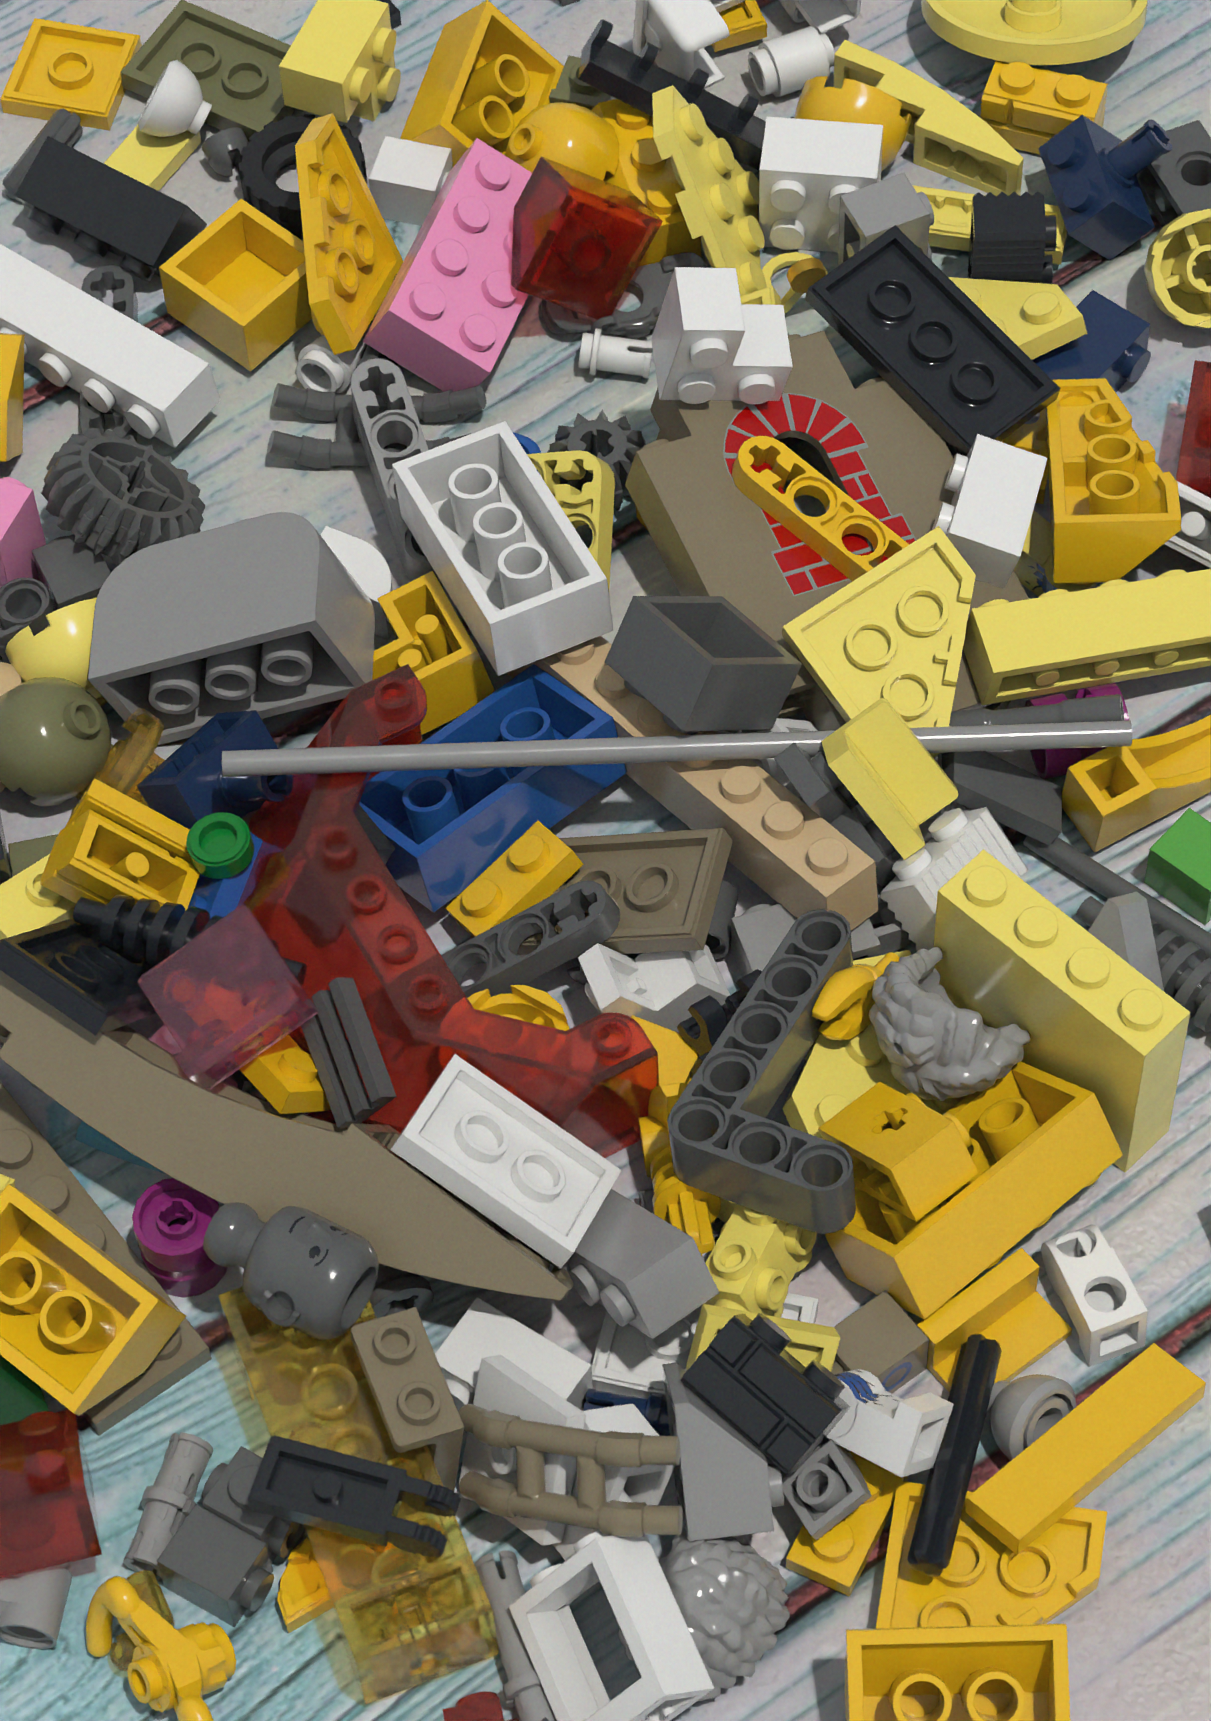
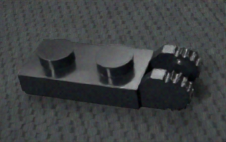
[248,1435,461,1558]

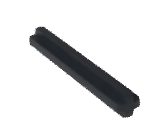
[907,1334,1002,1577]

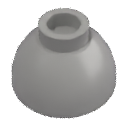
[986,1374,1076,1461]

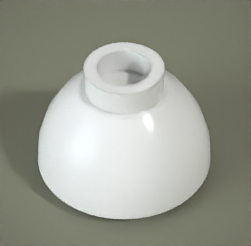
[138,60,212,137]

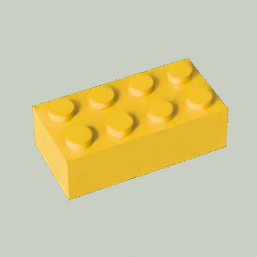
[824,1062,1123,1320]

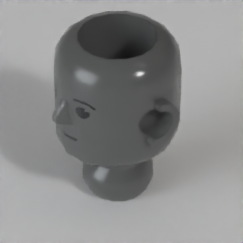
[203,1202,379,1340]

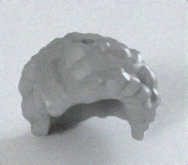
[869,946,1031,1101]
[618,1531,790,1701]

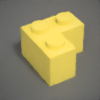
[279,0,401,123]

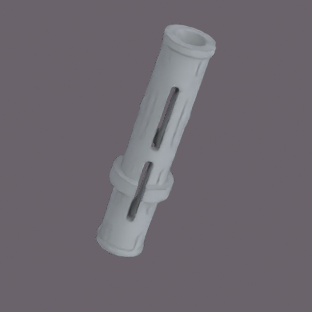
[472,1551,557,1721]

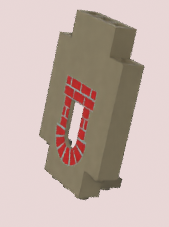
[625,331,1029,731]

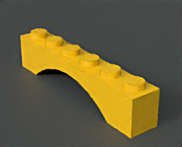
[1062,715,1211,853]

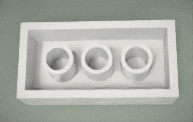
[392,421,614,676]

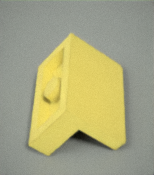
[821,698,958,860]

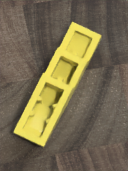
[833,40,1024,196]

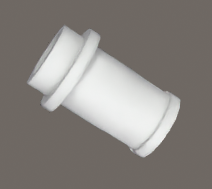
[579,328,653,378]

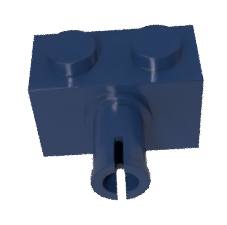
[1038,115,1172,260]
[137,710,293,829]

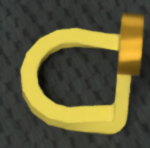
[762,252,828,314]

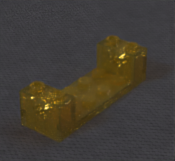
[218,1286,499,1705]

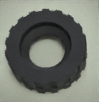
[239,114,367,238]

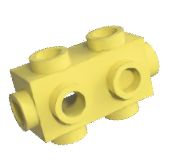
[704,1198,817,1317]

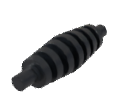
[73,894,307,992]

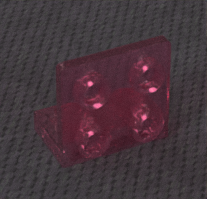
[138,905,319,1089]

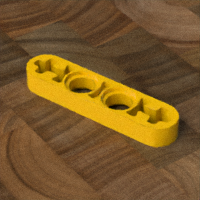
[732,436,909,581]

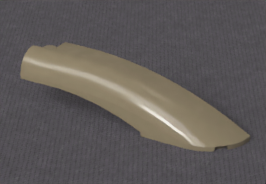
[0,970,573,1300]

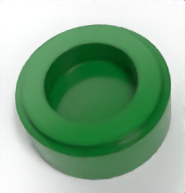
[186,812,254,879]

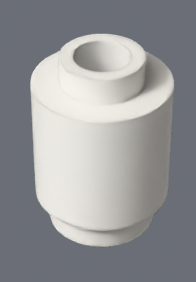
[748,26,835,97]

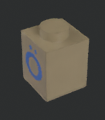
[831,1290,929,1394]

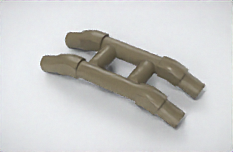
[458,1404,683,1537]

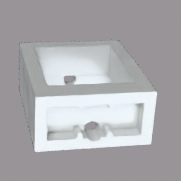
[508,1530,714,1721]

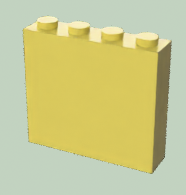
[933,849,1191,1173]

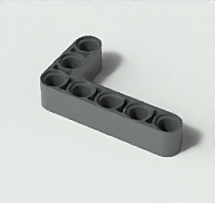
[667,909,856,1234]

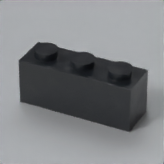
[14,136,207,282]

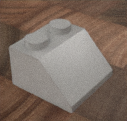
[662,1363,784,1542]

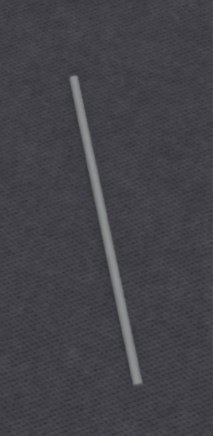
[222,720,1132,777]

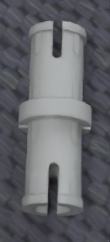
[123,1433,213,1578]

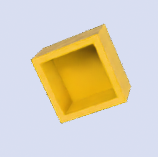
[159,199,312,372]

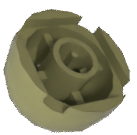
[0,677,112,806]

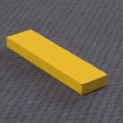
[965,1343,1206,1555]

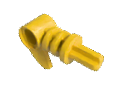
[638,1082,721,1258]

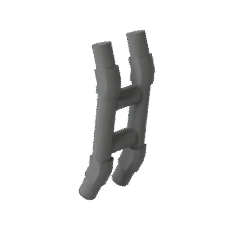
[267,383,486,468]

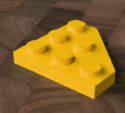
[295,113,404,355]
[875,1480,1107,1629]

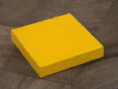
[0,18,142,131]

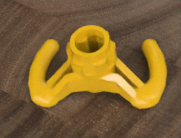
[86,1576,236,1721]

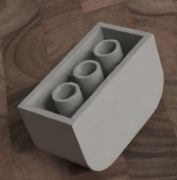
[88,512,375,747]

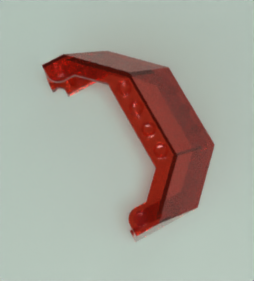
[232,664,659,1158]

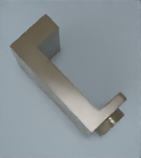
[341,1307,465,1518]

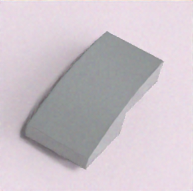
[780,1437,872,1540]

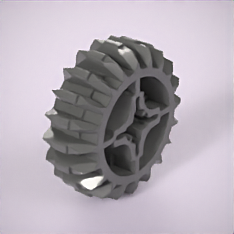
[41,429,206,565]

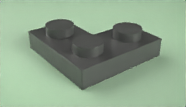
[774,742,896,888]

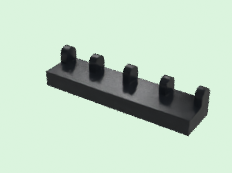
[578,19,794,171]

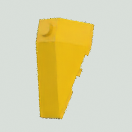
[1046,378,1181,585]

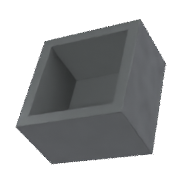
[605,596,802,735]

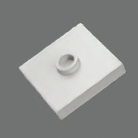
[459,1355,586,1546]

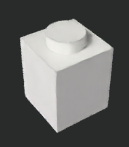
[368,136,453,226]

